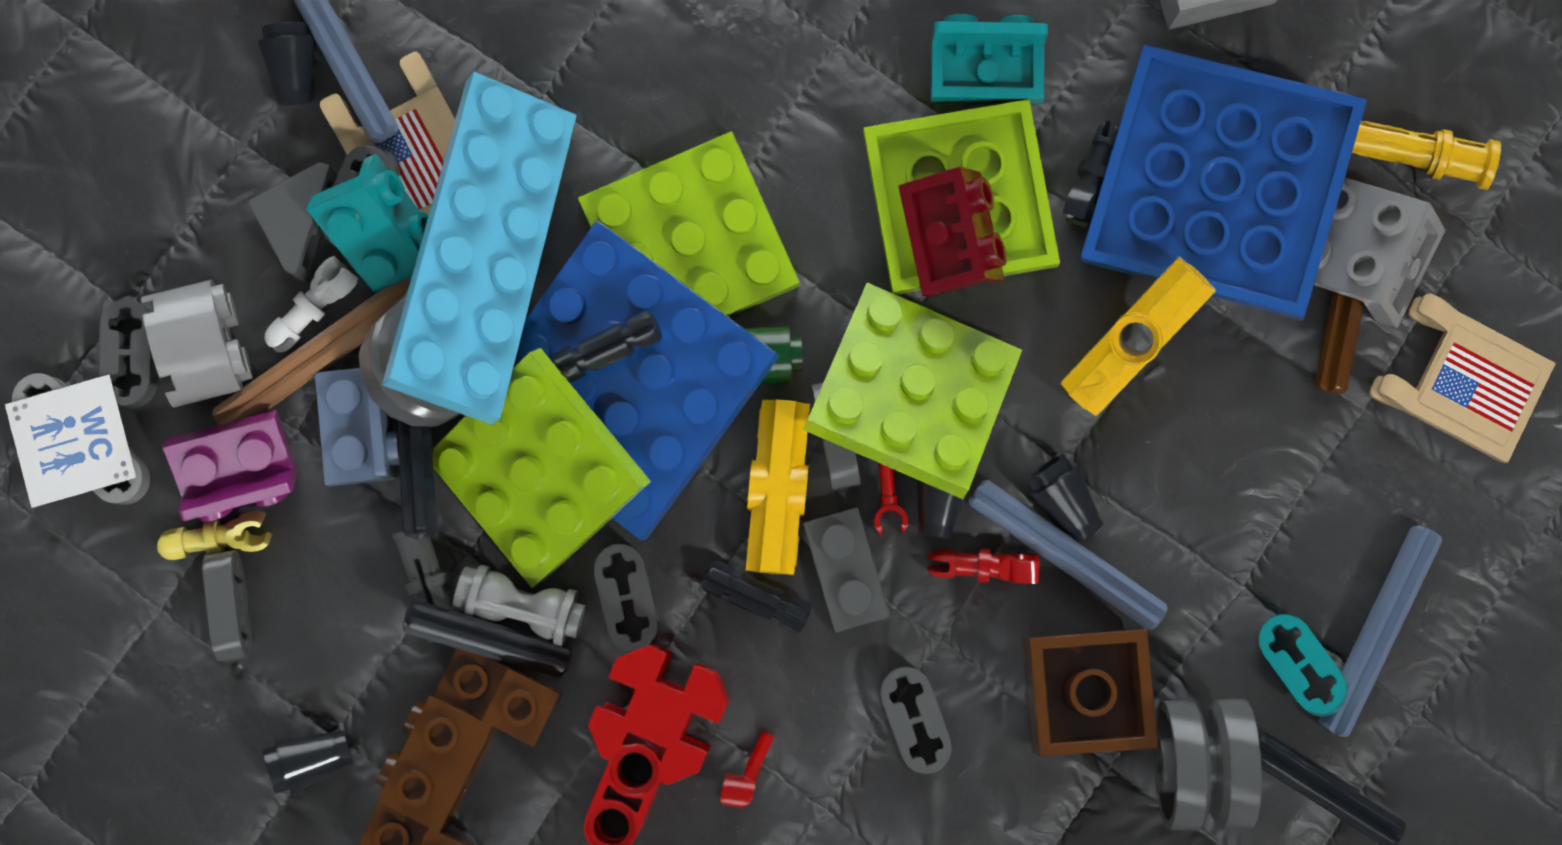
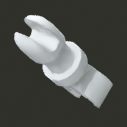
[264,256,358,353]

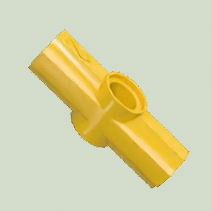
[1060,256,1216,416]
[746,399,810,575]

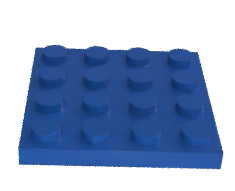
[1080,45,1367,321]
[513,220,781,540]

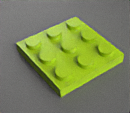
[863,99,1060,295]
[578,131,800,317]
[803,283,1022,499]
[432,348,651,588]

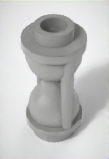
[452,565,586,646]

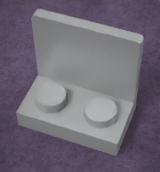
[1314,177,1445,329]

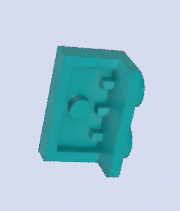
[930,14,1048,104]
[306,154,428,292]

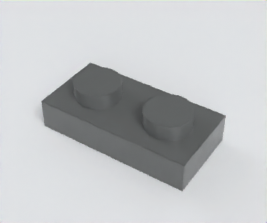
[803,507,890,633]

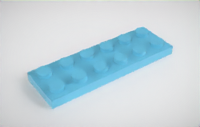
[382,72,577,425]

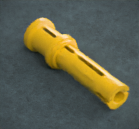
[1352,121,1501,190]

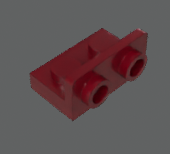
[898,166,1007,297]

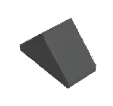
[248,163,338,283]

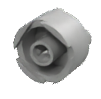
[141,279,253,408]

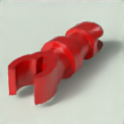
[927,549,1040,584]

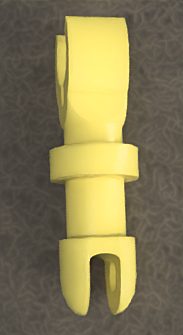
[157,511,272,560]

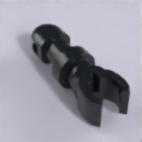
[1062,120,1120,228]

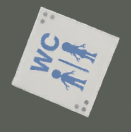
[5,374,137,508]

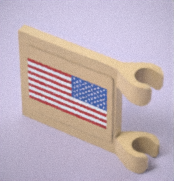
[320,52,455,216]
[1369,294,1556,464]

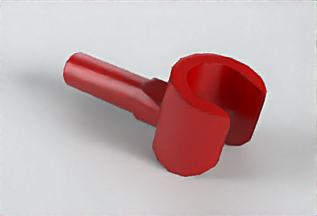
[873,463,908,537]
[720,731,775,808]

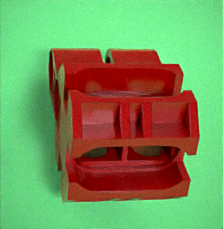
[584,644,730,845]

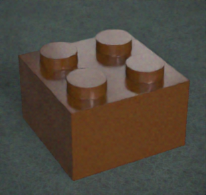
[1022,629,1158,757]

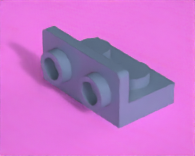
[315,368,399,487]

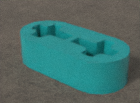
[1259,614,1348,716]

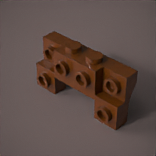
[358,648,564,845]

